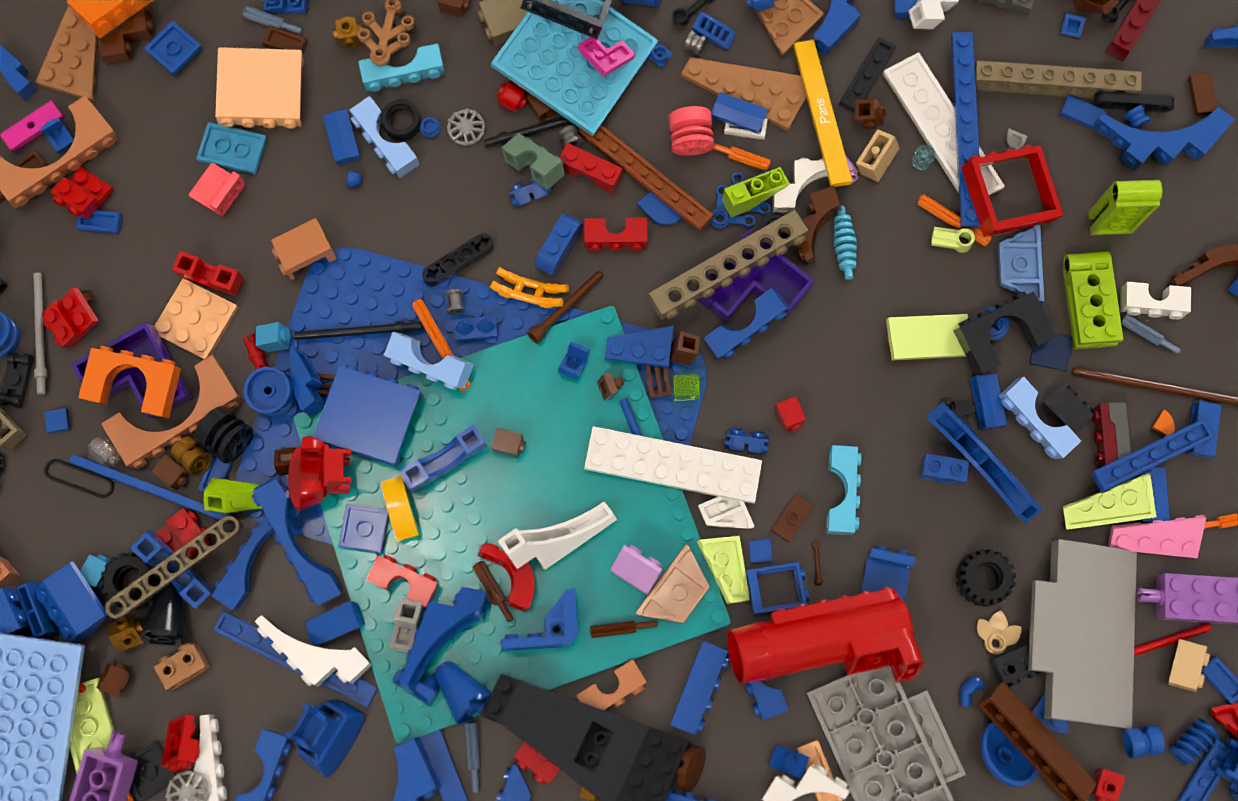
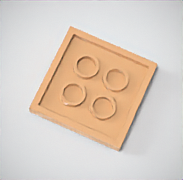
[154,278,239,360]

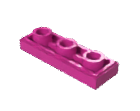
[0,100,64,152]

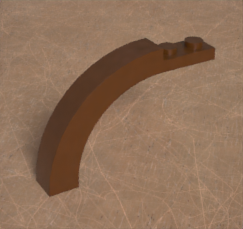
[1167,243,1238,287]

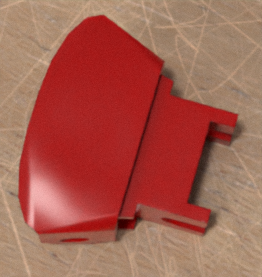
[288,436,351,511]

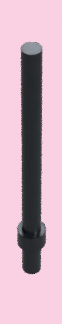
[483,117,572,148]
[295,321,422,340]

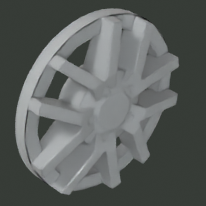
[447,108,485,146]
[166,771,210,801]

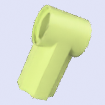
[931,227,975,253]

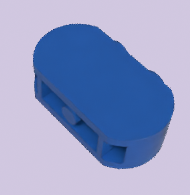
[534,213,584,277]

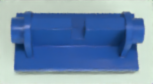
[508,178,552,207]
[724,428,769,454]

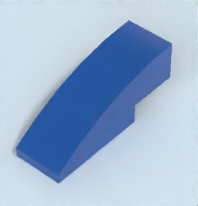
[0,45,37,101]
[289,348,325,416]

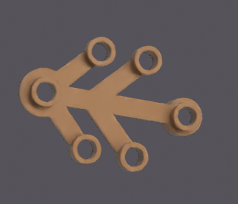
[358,0,415,67]

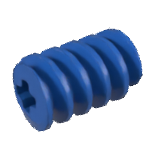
[1168,718,1220,767]

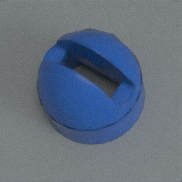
[346,170,362,188]

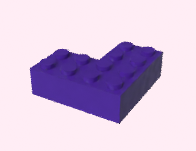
[695,229,814,324]
[71,322,193,420]

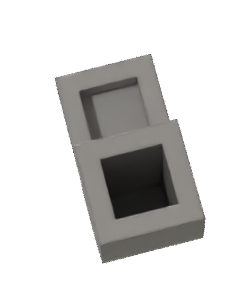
[389,599,423,653]

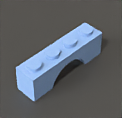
[350,96,420,178]
[384,332,474,390]
[998,377,1081,459]

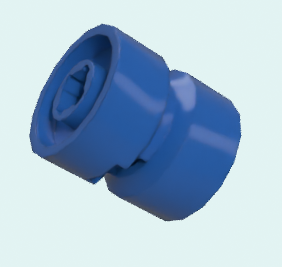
[1122,725,1165,759]

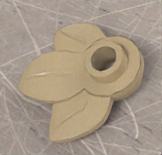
[977,611,1021,654]

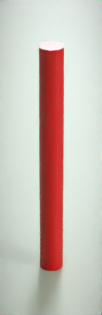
[1134,623,1212,656]

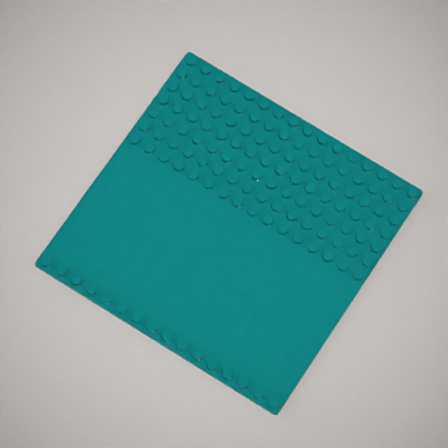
[293,306,730,744]

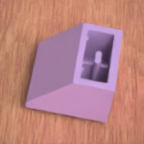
[611,545,662,596]

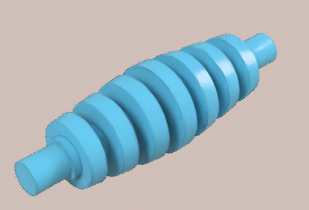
[833,206,857,280]

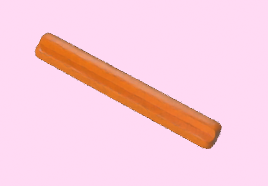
[917,194,992,246]

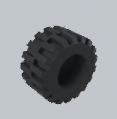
[955,549,1016,606]
[100,552,161,609]

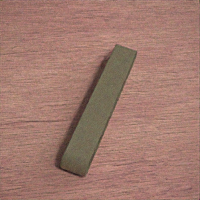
[105,516,240,618]

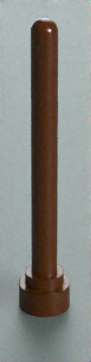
[527,271,603,344]

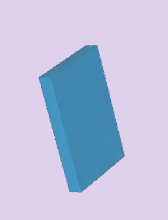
[196,122,268,175]

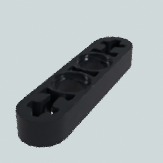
[1093,91,1174,112]
[422,233,494,287]

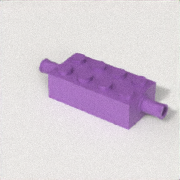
[1137,573,1238,625]
[70,731,138,801]

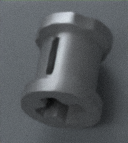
[445,289,466,315]

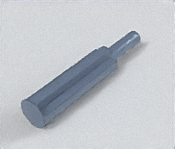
[243,6,302,34]
[1121,313,1181,354]
[465,722,481,793]

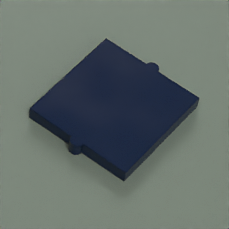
[1029,334,1073,372]

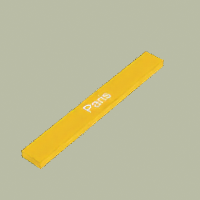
[793,40,852,187]

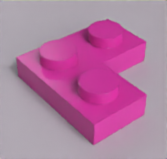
[577,37,635,77]

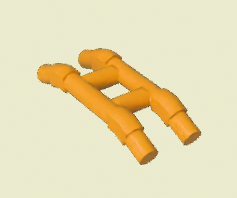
[489,266,569,308]

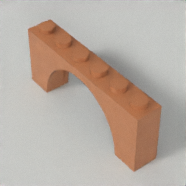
[0,96,119,209]
[101,355,243,469]

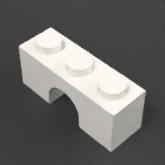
[1120,282,1191,319]

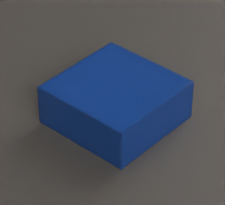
[44,408,71,434]
[748,539,773,564]

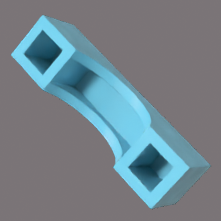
[358,44,445,92]
[826,445,861,535]

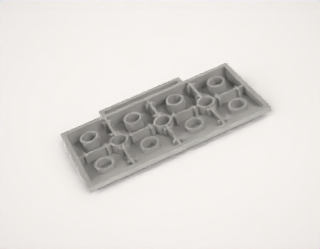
[1028,539,1137,729]
[807,667,966,801]

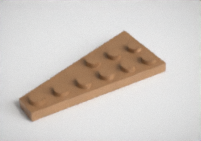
[756,0,824,57]
[36,5,99,102]
[681,57,807,131]

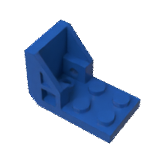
[501,589,578,651]

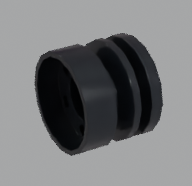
[194,406,254,464]

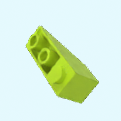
[722,167,790,217]
[204,477,262,513]

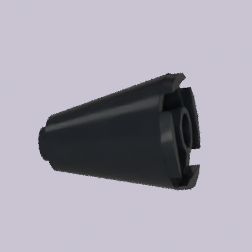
[140,583,186,646]

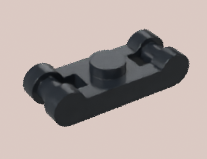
[0,352,33,408]

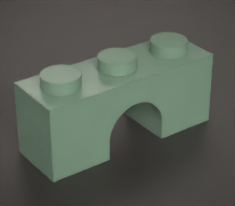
[501,133,565,190]

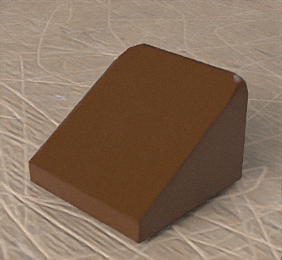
[274,447,296,476]

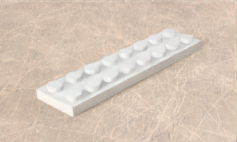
[883,52,1005,196]
[584,426,762,504]

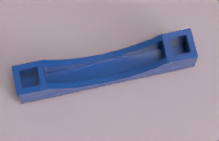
[252,475,343,606]
[211,486,307,611]

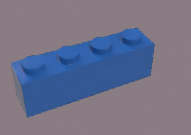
[670,641,730,735]

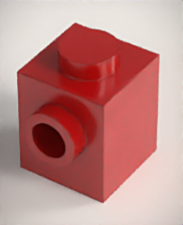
[774,396,806,432]
[1090,768,1125,801]

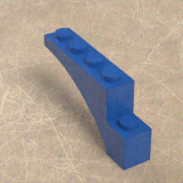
[399,586,491,694]

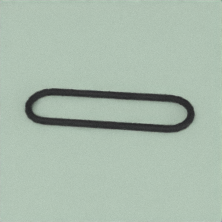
[44,459,114,498]

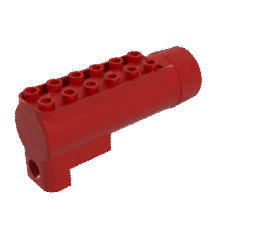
[727,587,924,684]

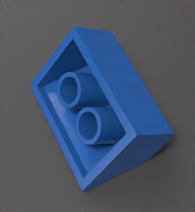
[35,561,108,644]

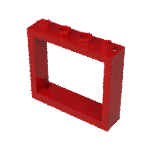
[961,145,1064,237]

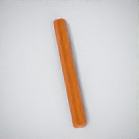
[412,299,471,392]

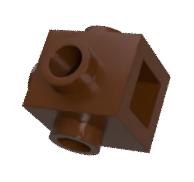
[854,98,886,129]

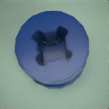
[1124,105,1151,129]

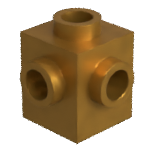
[333,17,364,50]
[108,614,144,653]

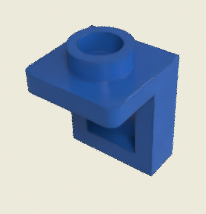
[40,118,74,155]
[558,342,590,380]

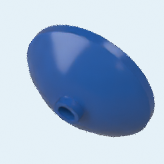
[981,722,1038,787]

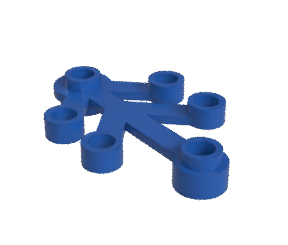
[710,171,771,229]

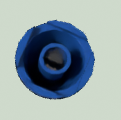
[435,662,491,725]

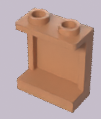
[271,218,337,281]

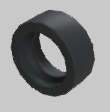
[381,99,421,141]

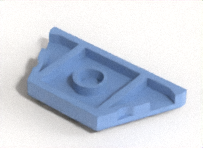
[997,225,1044,304]

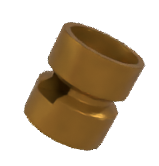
[171,436,212,476]

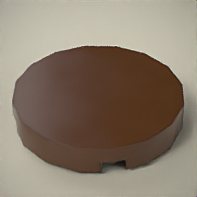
[677,745,705,791]

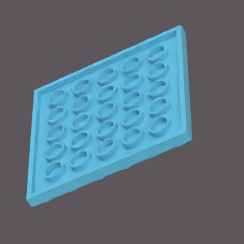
[490,0,658,137]

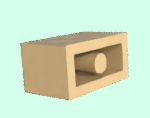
[856,129,900,182]
[1168,639,1210,692]

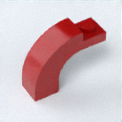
[477,543,535,612]

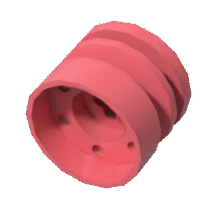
[668,106,715,156]

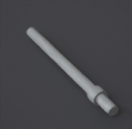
[33,273,48,395]

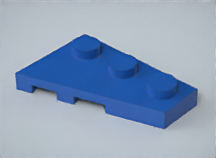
[605,325,674,368]

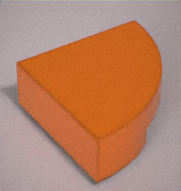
[1151,410,1175,437]

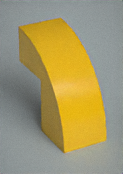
[381,476,419,541]

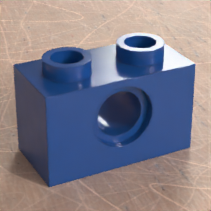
[919,453,969,486]

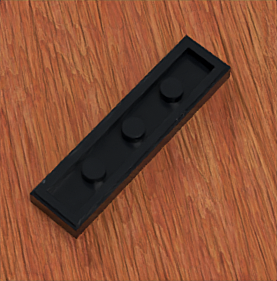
[839,37,896,113]

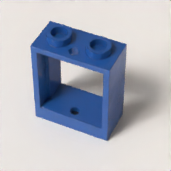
[746,562,809,616]

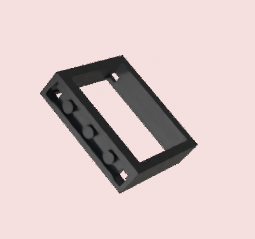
[521,0,612,39]

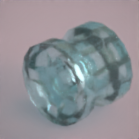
[912,145,935,170]

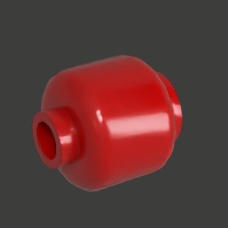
[496,81,527,112]

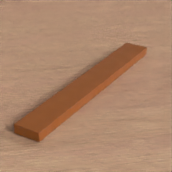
[578,125,714,232]

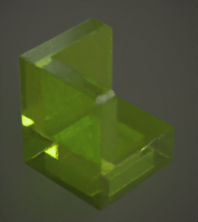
[673,374,700,401]

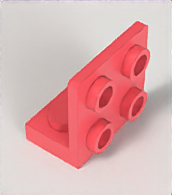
[189,163,246,217]

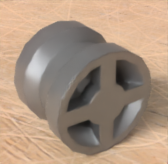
[684,31,707,56]
[558,125,583,148]

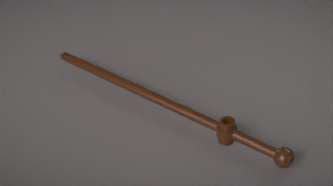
[1072,367,1238,406]

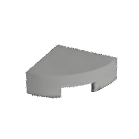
[1006,128,1028,151]

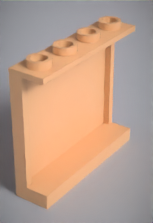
[215,48,303,128]

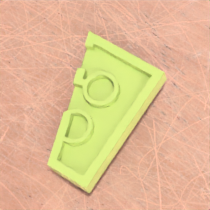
[697,536,750,604]

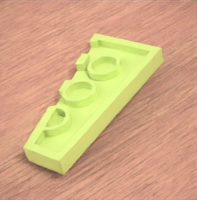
[1062,473,1156,530]

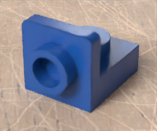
[769,745,810,779]

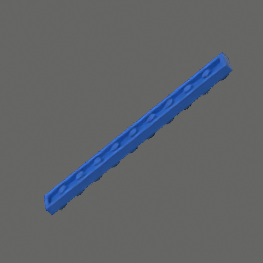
[951,32,981,228]

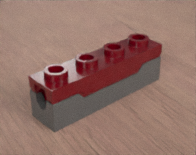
[1092,403,1133,486]

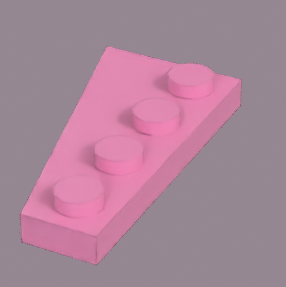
[1108,515,1206,558]

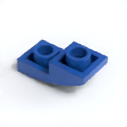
[264,0,308,14]

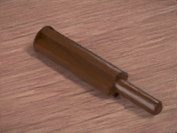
[472,561,513,622]
[590,620,658,638]

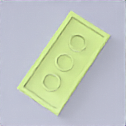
[886,314,968,360]
[70,678,115,774]

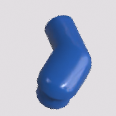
[960,677,984,707]

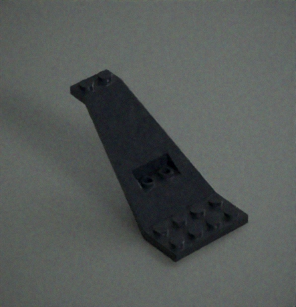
[481,674,692,801]

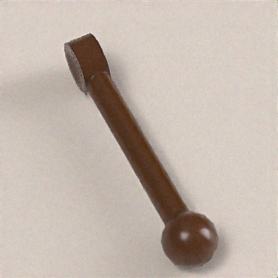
[811,540,823,586]

